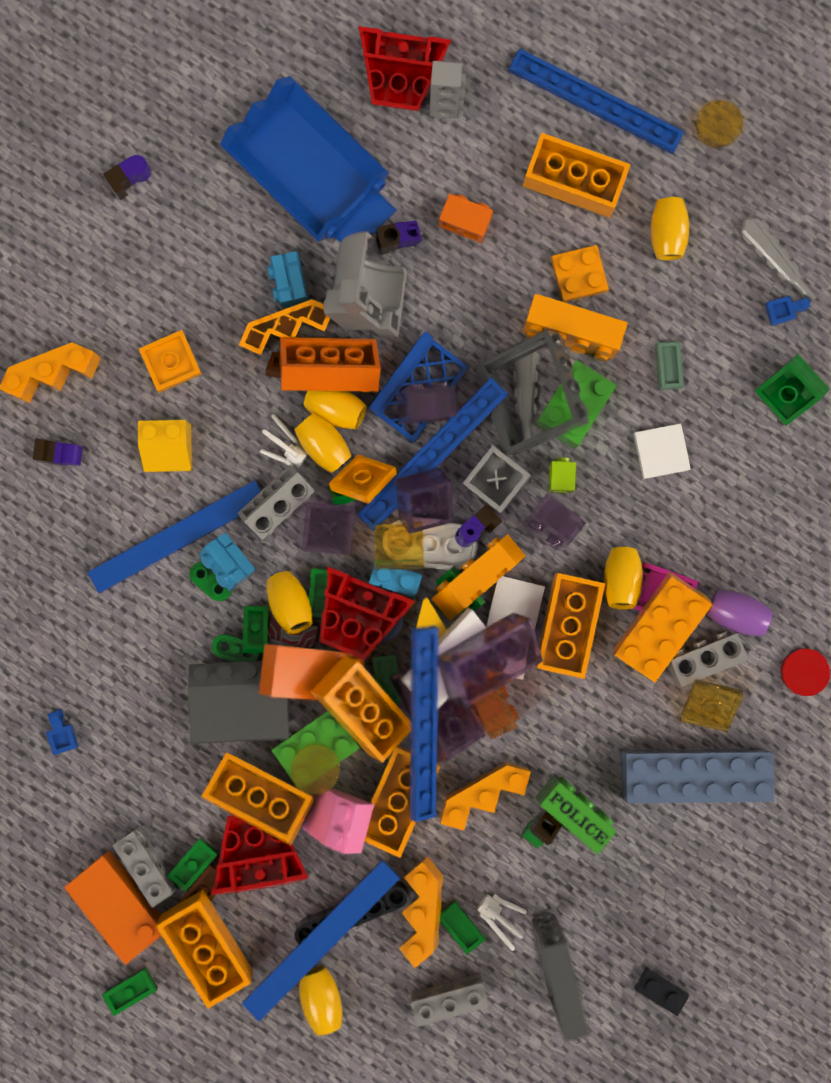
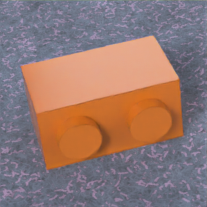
[439,193,493,244]

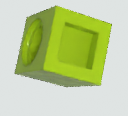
[548,457,576,493]

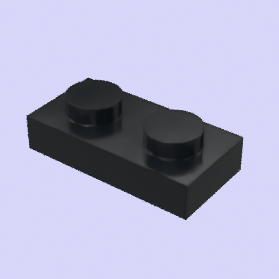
[634,967,690,1016]

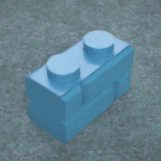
[267,251,309,308]
[199,533,256,591]
[369,560,422,600]

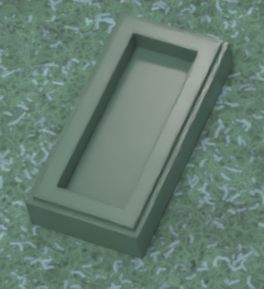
[655,341,684,390]

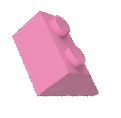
[302,782,374,854]

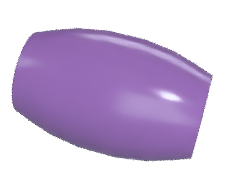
[707,590,773,636]

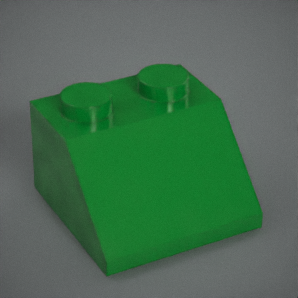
[755,354,830,426]

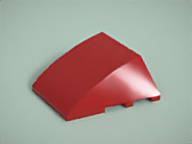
[358,26,452,111]
[320,566,415,660]
[211,815,309,895]

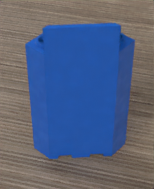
[220,76,397,242]

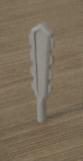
[740,218,817,302]
[513,340,539,442]

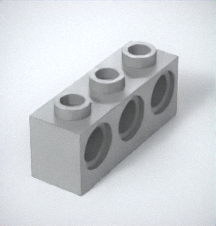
[430,61,466,119]
[238,465,315,540]
[668,630,749,687]
[112,826,178,908]
[411,973,489,1027]

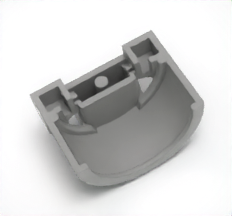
[323,232,407,338]

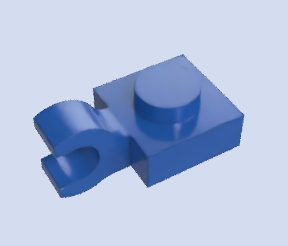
[765,296,811,327]
[46,709,79,755]

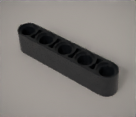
[294,881,408,944]

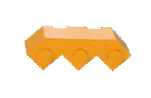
[239,299,330,355]
[0,342,101,403]
[431,534,526,621]
[440,762,531,830]
[399,857,444,968]

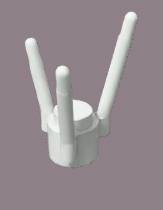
[260,414,308,468]
[477,894,527,951]

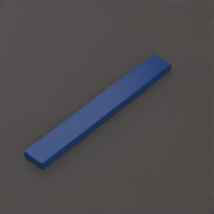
[508,48,685,155]
[357,377,509,531]
[87,481,261,593]
[410,625,438,822]
[242,859,400,1022]

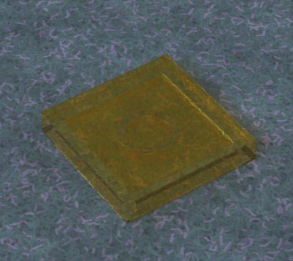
[375,524,424,570]
[680,679,744,732]

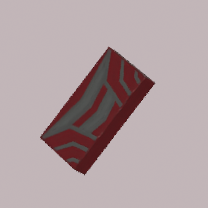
[268,614,319,649]

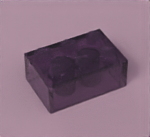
[396,382,458,425]

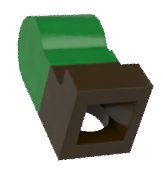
[521,811,563,848]

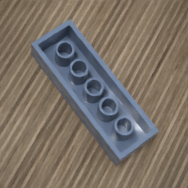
[621,749,774,803]

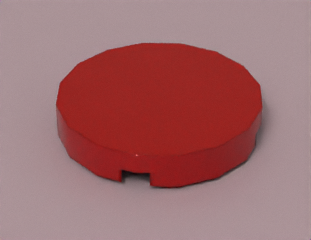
[780,648,830,696]

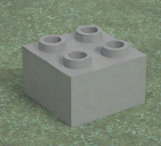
[463,445,531,515]

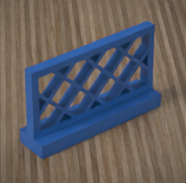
[367,331,469,443]

